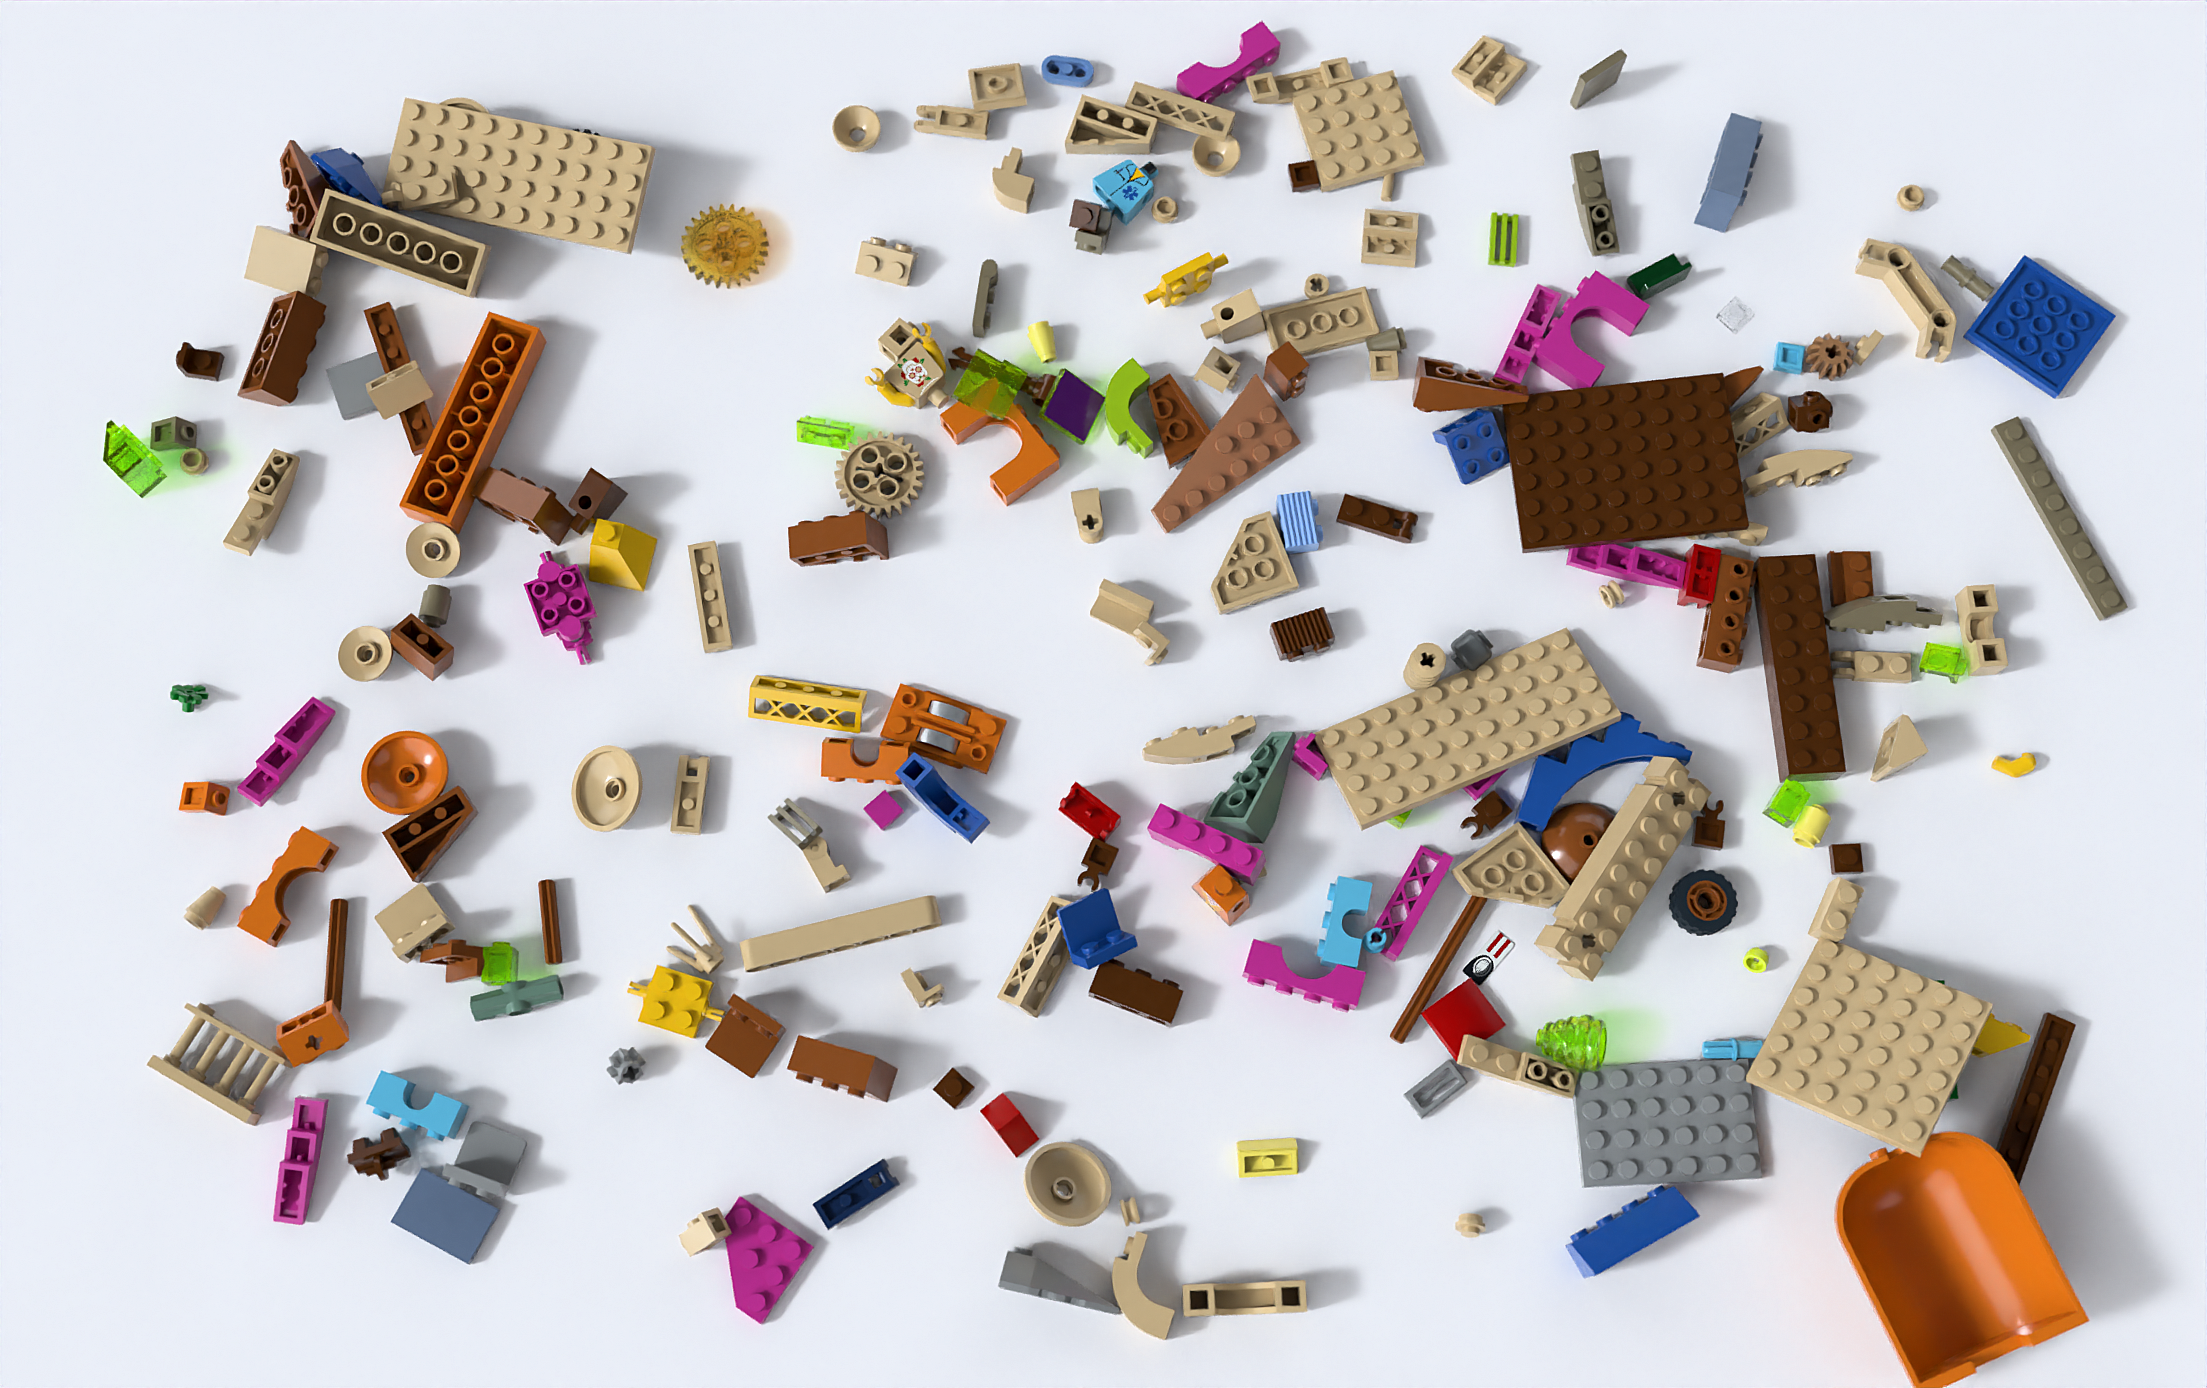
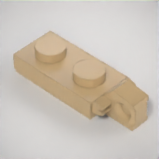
[381,172,459,212]

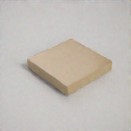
[968,63,1027,112]

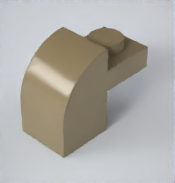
[1074,207,1115,255]

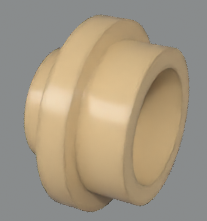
[1896,185,1924,211]
[1152,197,1178,223]
[180,448,209,476]
[1455,1213,1486,1238]

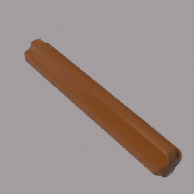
[324,898,348,1012]

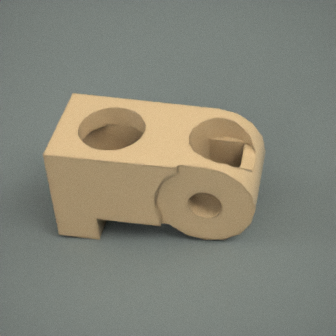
[803,836,851,893]

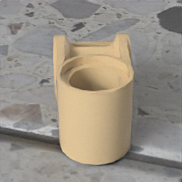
[1071,487,1104,544]

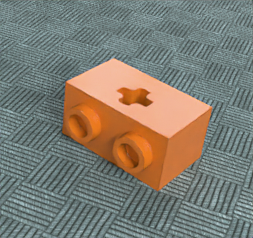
[276,1000,349,1067]

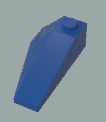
[310,148,389,210]

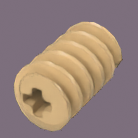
[1403,643,1446,690]

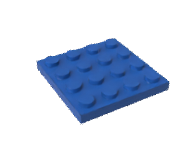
[1963,255,2116,399]

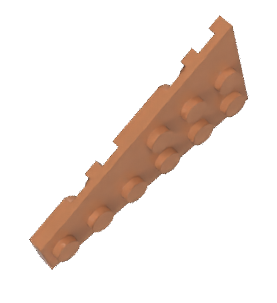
[1150,373,1301,534]

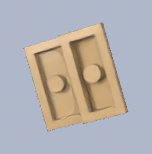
[1451,35,1527,105]
[1361,209,1418,268]

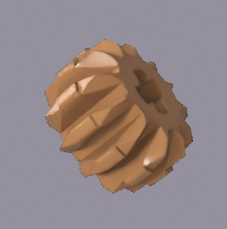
[1805,333,1854,381]

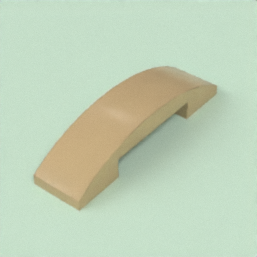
[1246,57,1354,104]

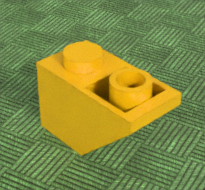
[1971,1013,2031,1058]

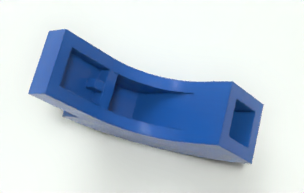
[895,752,990,844]

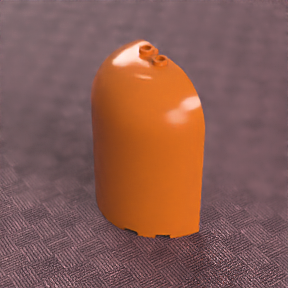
[1834,1132,2090,1388]

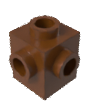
[1787,391,1833,433]

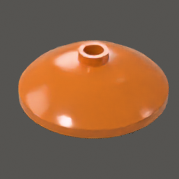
[361,731,449,815]

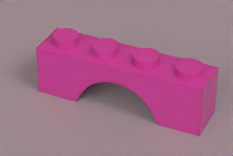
[1176,21,1281,105]
[1147,803,1266,886]
[1242,939,1366,1012]

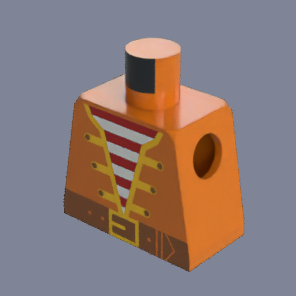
[1191,864,1250,926]

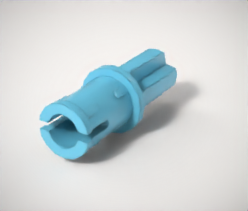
[1702,1038,1763,1061]

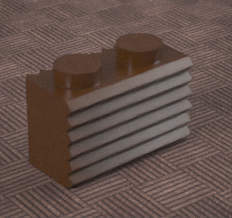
[1269,607,1335,662]

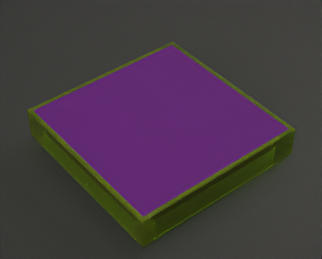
[1038,368,1106,445]

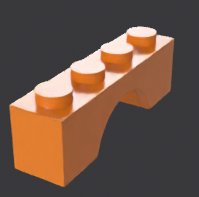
[237,826,339,948]

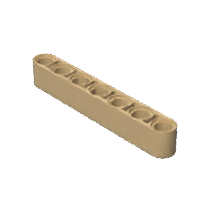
[739,895,942,973]

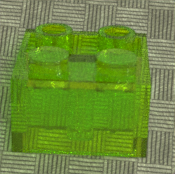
[103,420,167,498]

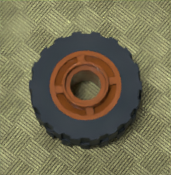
[1669,869,1738,936]

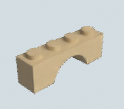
[1182,1280,1307,1317]

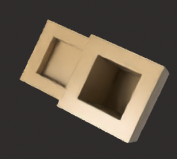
[992,147,1035,214]

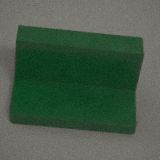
[1626,253,1693,301]

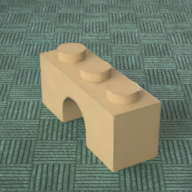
[1955,584,2008,676]

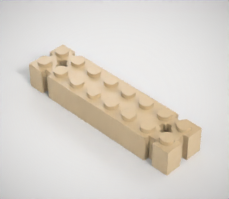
[1534,756,1712,982]

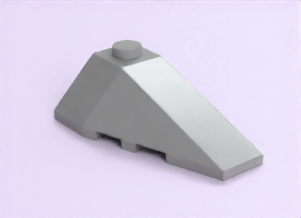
[998,1247,1119,1315]

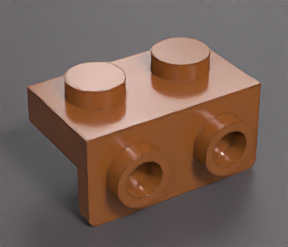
[420,939,485,983]

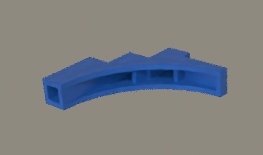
[1513,712,1693,834]

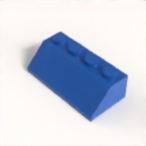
[1565,1185,1700,1278]

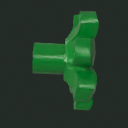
[170,684,209,713]

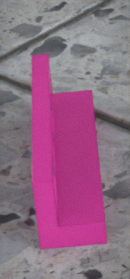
[1371,845,1454,962]

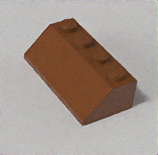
[237,291,327,407]

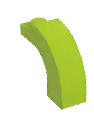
[1105,357,1153,459]

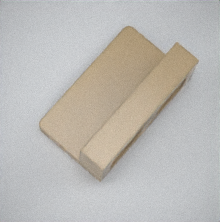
[365,360,433,420]
[1090,579,1154,638]

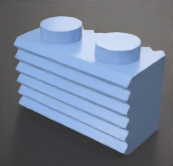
[1276,491,1323,555]

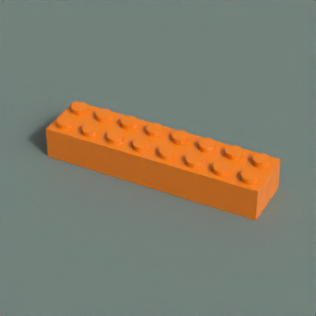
[399,311,547,535]

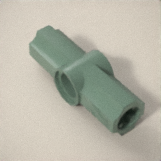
[470,975,564,1022]

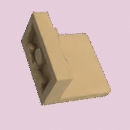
[374,883,455,963]

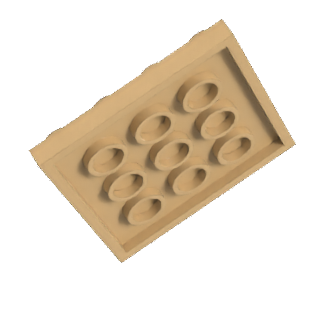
[1292,70,1425,192]

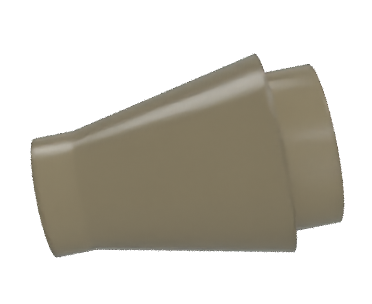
[1366,326,1407,353]

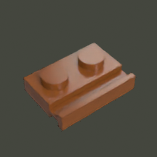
[1827,551,1874,607]

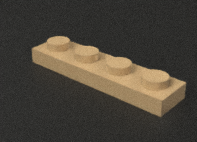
[687,540,733,653]

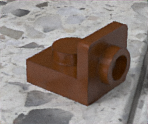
[176,342,225,381]

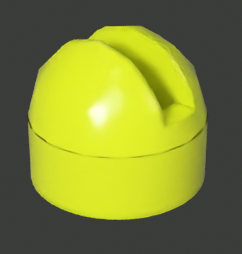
[1743,947,1769,973]

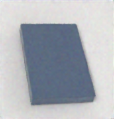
[390,1168,501,1264]

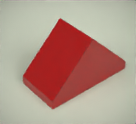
[980,1092,1040,1158]

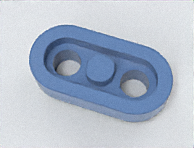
[1041,55,1094,88]

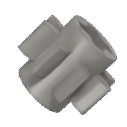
[606,1047,646,1085]

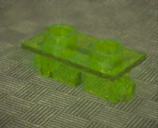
[796,415,855,451]

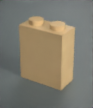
[244,225,329,298]

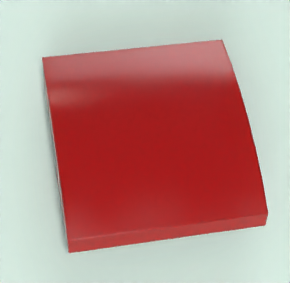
[1421,977,1506,1062]

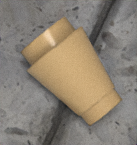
[183,886,226,931]

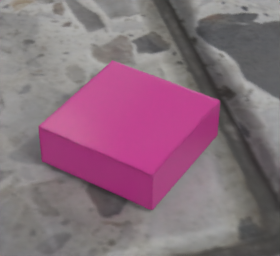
[863,790,904,831]

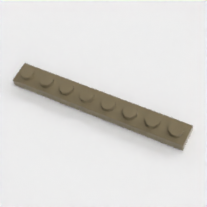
[1990,416,2128,621]

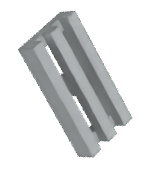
[1402,1059,1468,1119]

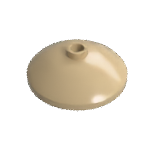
[571,745,643,832]
[1023,1142,1111,1227]

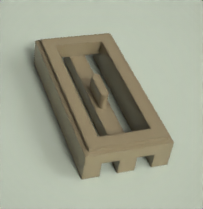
[767,798,823,851]

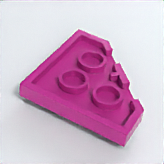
[724,1196,814,1325]

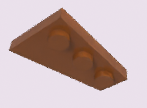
[1147,373,1211,469]

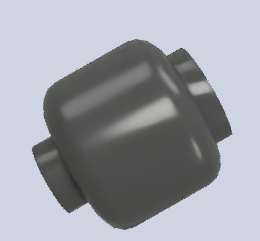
[1450,629,1493,671]

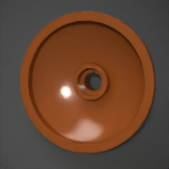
[1541,803,1615,885]

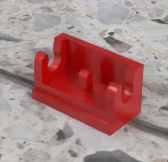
[1677,544,1722,609]
[1058,782,1121,842]

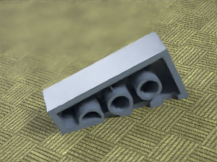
[1694,112,1763,233]

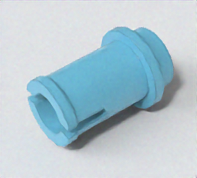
[1362,928,1386,954]

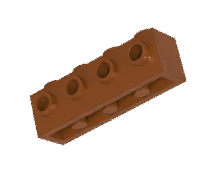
[1696,554,1756,673]

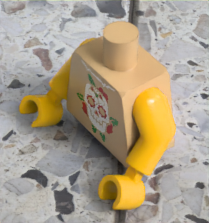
[865,322,950,409]

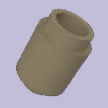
[418,584,452,628]

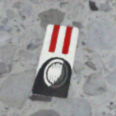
[1462,930,1514,985]

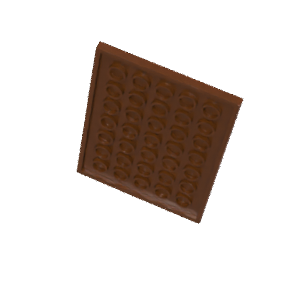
[1502,372,1749,553]

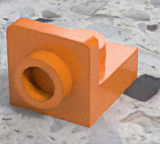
[179,782,230,816]

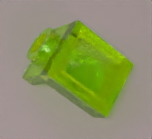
[1919,642,1967,684]

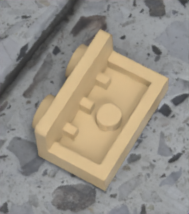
[855,237,918,287]

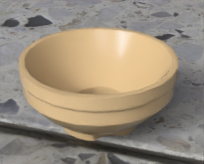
[832,105,881,152]
[1192,130,1240,177]

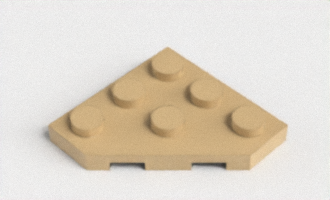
[1210,511,1299,615]
[1451,822,1570,909]

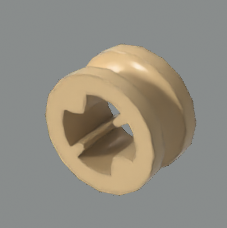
[1304,273,1329,299]
[1599,580,1625,609]
[1119,1197,1140,1227]

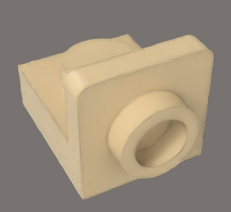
[1132,620,1171,666]
[900,968,945,1008]

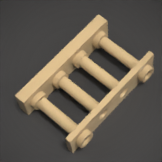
[146,1002,293,1126]

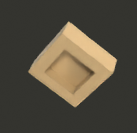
[1852,329,1884,366]
[1369,350,1399,381]

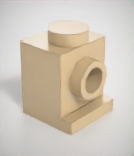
[878,317,921,363]
[1193,346,1241,393]
[679,1207,732,1257]

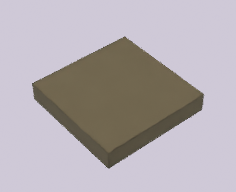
[1570,49,1627,110]

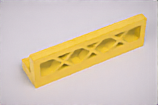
[748,675,867,734]

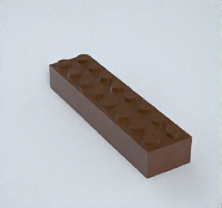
[1753,554,1846,783]

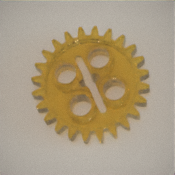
[680,204,769,289]

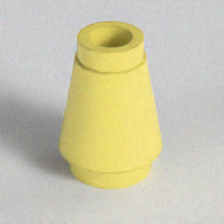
[1027,321,1057,364]

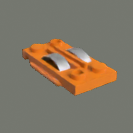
[880,683,1007,775]

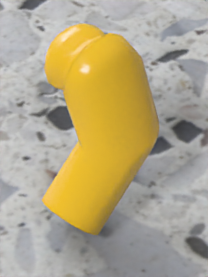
[1991,752,2037,778]

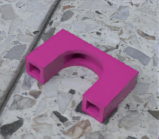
[1531,270,1650,389]

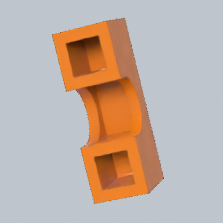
[821,737,911,785]

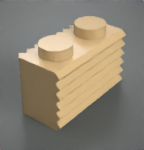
[1808,877,1864,942]

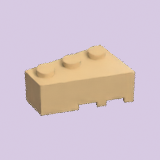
[1064,94,1159,154]

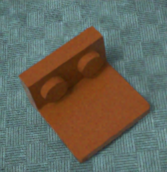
[705,993,786,1079]

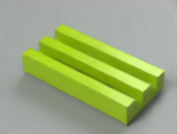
[1488,212,1519,267]

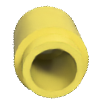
[1792,804,1831,849]

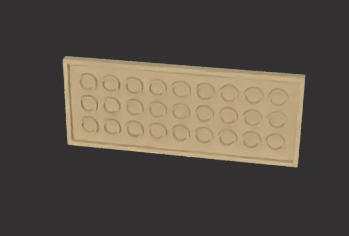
[383,97,656,255]
[1314,627,1622,831]

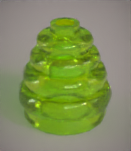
[1536,1014,1607,1073]

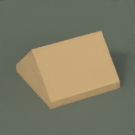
[1870,714,1929,782]

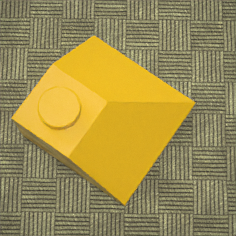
[589,518,658,592]

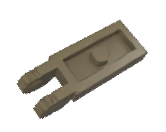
[972,258,998,338]

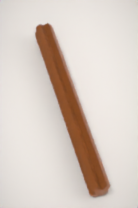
[1390,896,1487,1044]

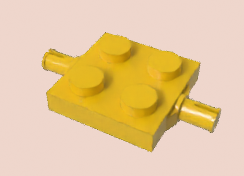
[1143,252,1229,308]
[627,965,726,1039]

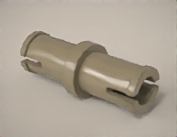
[1940,255,1995,301]

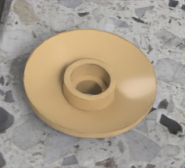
[406,522,461,578]
[338,626,393,682]

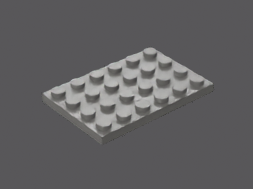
[1572,1059,1762,1188]

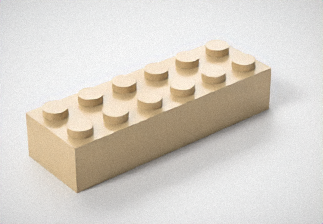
[309,188,492,298]

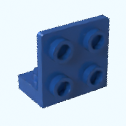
[1432,409,1510,485]
[1057,888,1138,970]

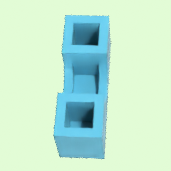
[1316,876,1373,969]
[366,1070,470,1142]

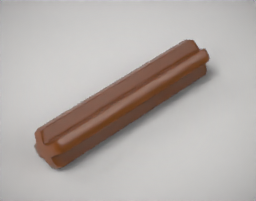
[538,879,563,965]

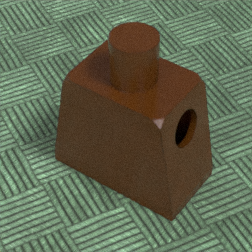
[568,468,628,535]

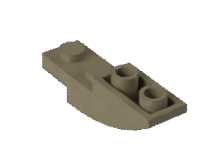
[1570,150,1620,257]
[1824,594,1943,634]

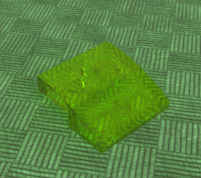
[951,348,1028,420]

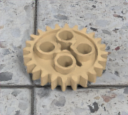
[834,431,925,520]

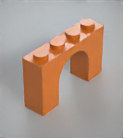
[940,377,1060,506]

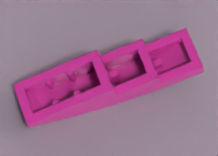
[1494,283,1562,384]
[1566,544,1687,590]
[237,696,336,807]
[273,1096,328,1225]

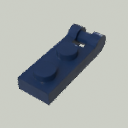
[812,1159,900,1230]

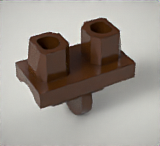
[347,1127,411,1181]

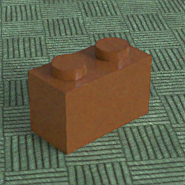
[1263,341,1309,402]
[390,613,454,681]

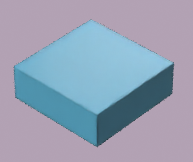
[1773,342,1805,375]

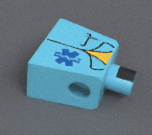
[1093,160,1159,226]

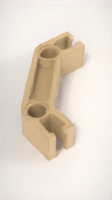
[1855,238,1956,363]

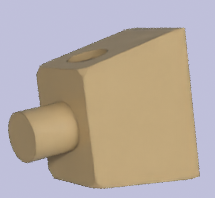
[1200,288,1266,343]

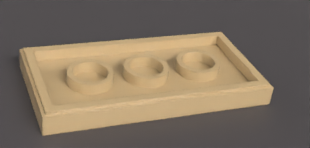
[1262,286,1380,357]

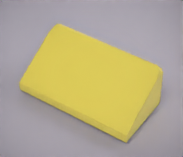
[1236,1138,1298,1178]

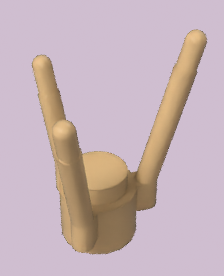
[666,905,725,974]

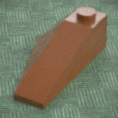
[280,140,333,239]
[1412,356,1529,412]

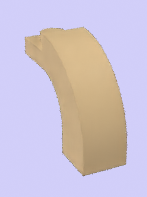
[1112,1231,1175,1341]

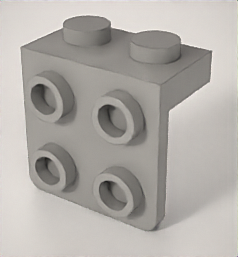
[441,1121,527,1200]

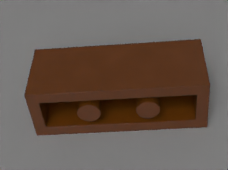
[1088,959,1184,1027]

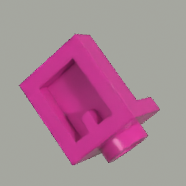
[1292,732,1329,781]

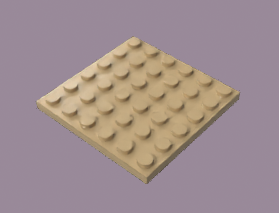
[1746,937,1993,1157]

